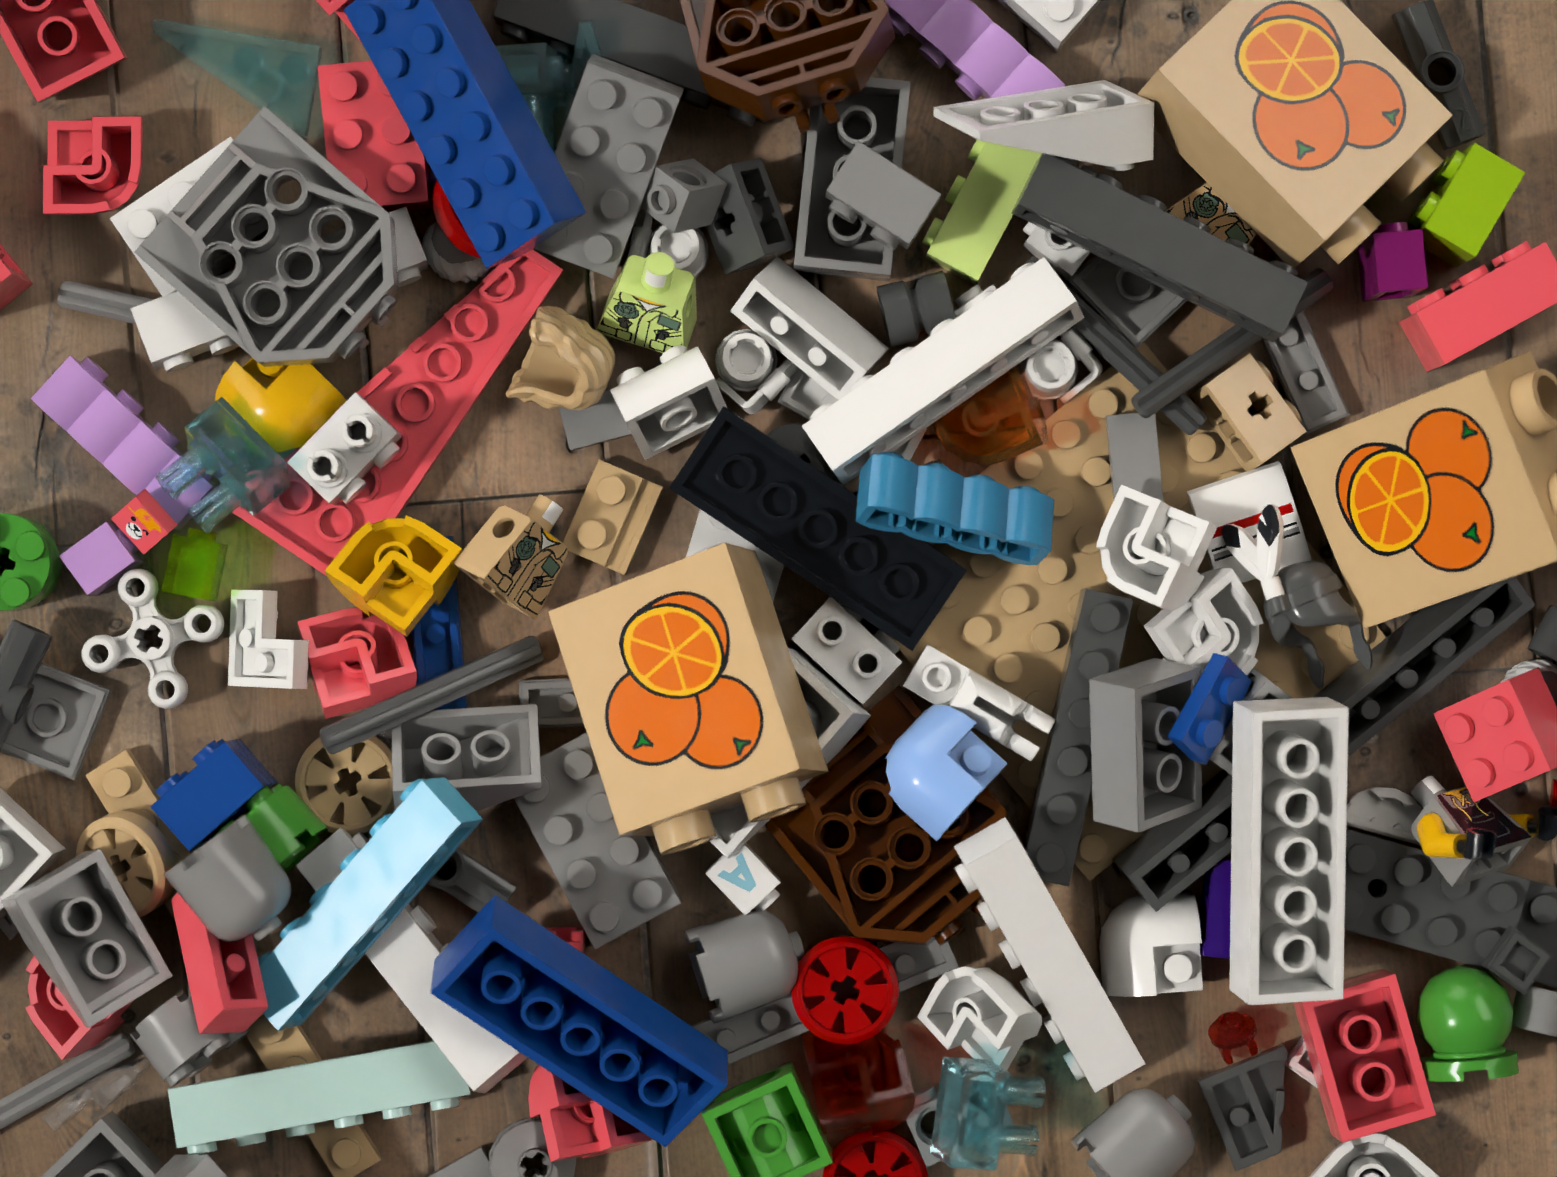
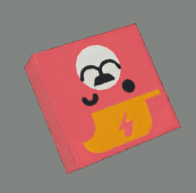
[111,489,178,555]

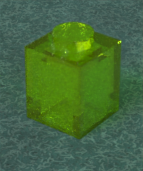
[162,527,228,601]

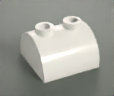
[610,345,727,460]

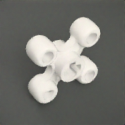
[81,568,224,709]

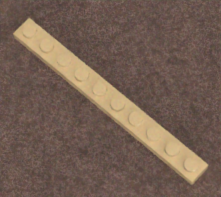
[85,749,382,1177]

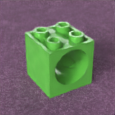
[702,1061,833,1177]

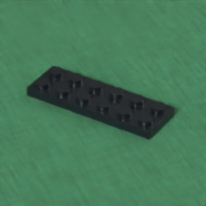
[669,406,967,651]

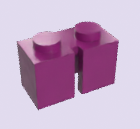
[1357,222,1428,302]

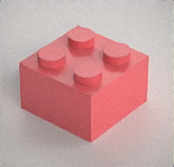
[1433,667,1557,802]

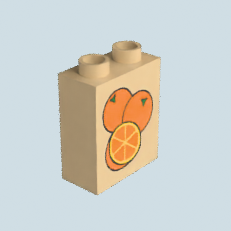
[1137,0,1453,268]
[1290,350,1557,629]
[548,542,829,855]

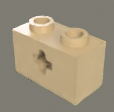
[1191,353,1307,472]

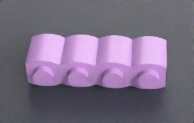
[885,0,1065,100]
[31,356,218,530]

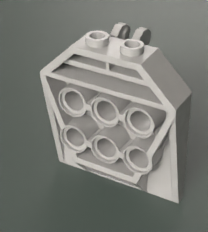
[134,106,399,367]

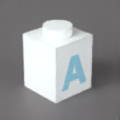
[705,843,781,915]

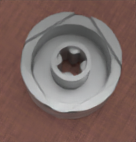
[130,986,249,1087]

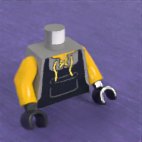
[1411,776,1557,887]

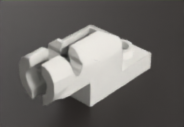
[902,644,1055,761]

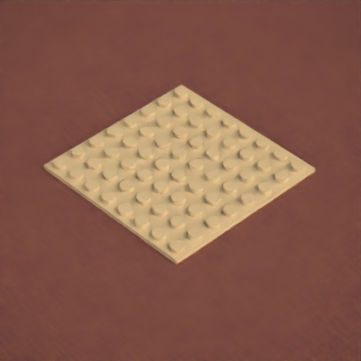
[887,342,1387,882]

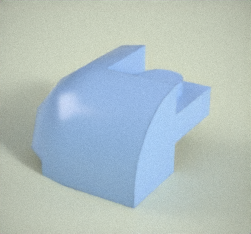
[885,704,1007,841]

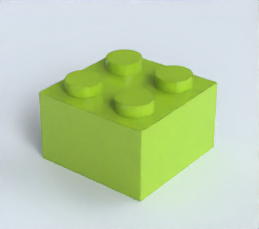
[1407,143,1526,268]

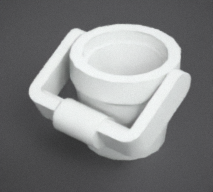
[628,209,709,278]
[1015,327,1103,404]
[715,329,799,414]

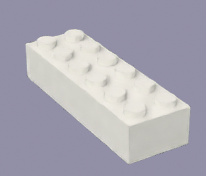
[1229,697,1349,1005]

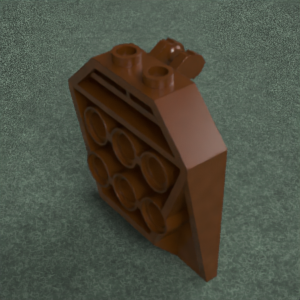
[680,0,895,133]
[765,685,1009,946]

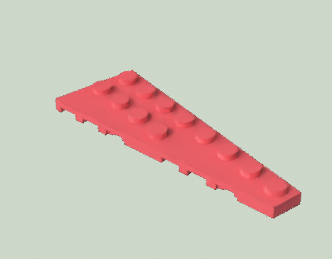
[229,249,564,576]

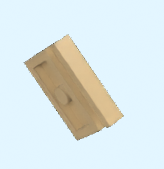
[563,459,663,576]

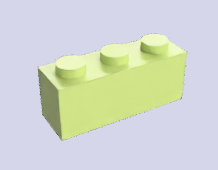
[922,140,1042,285]

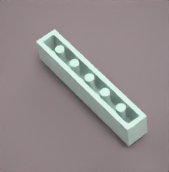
[167,1040,470,1155]

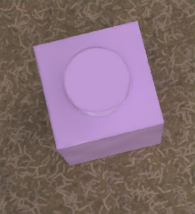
[59,522,143,596]

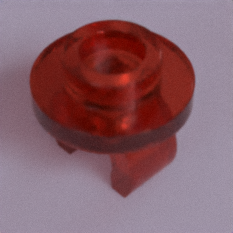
[1208,1011,1258,1065]

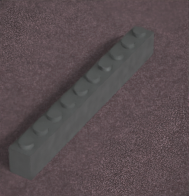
[1112,576,1535,912]

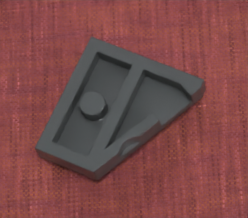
[1197,1044,1288,1171]

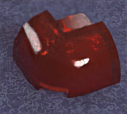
[802,1032,915,1135]

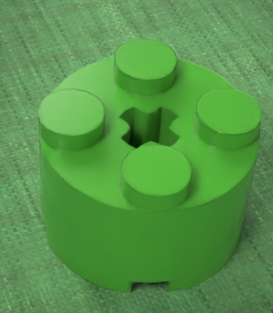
[0,513,62,611]
[212,784,328,874]

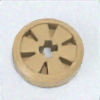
[295,735,395,835]
[76,811,176,917]

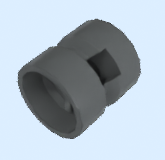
[876,271,955,347]

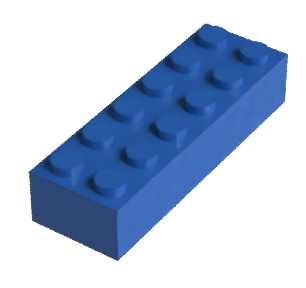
[343,0,587,269]
[430,895,728,1147]

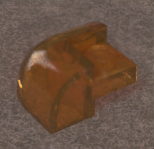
[933,363,1048,466]

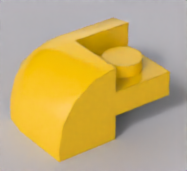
[214,358,347,454]
[325,515,462,637]

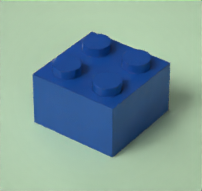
[151,739,278,851]

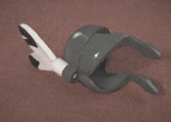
[1222,504,1373,689]

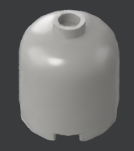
[164,815,291,942]
[684,910,805,1024]
[1070,1088,1196,1177]

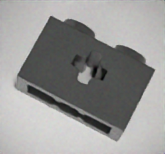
[706,158,795,275]

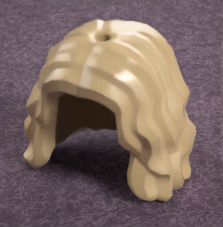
[506,306,615,410]

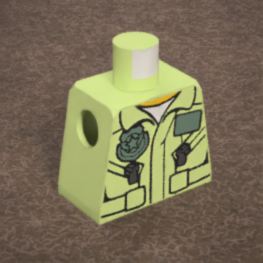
[596,252,697,353]

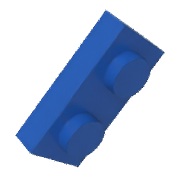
[1167,653,1252,765]

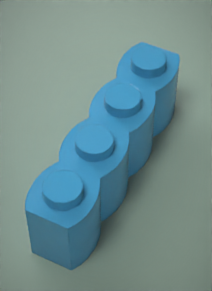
[856,452,1054,565]

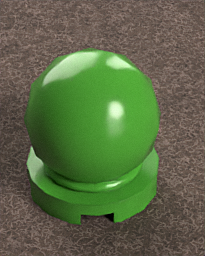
[1416,966,1519,1082]

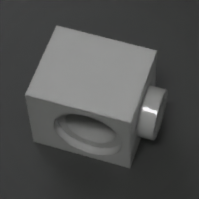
[640,158,727,233]

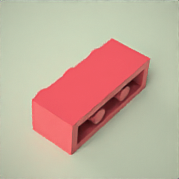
[171,892,268,1034]

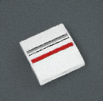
[1187,461,1312,583]

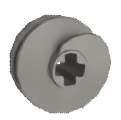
[488,1118,576,1177]

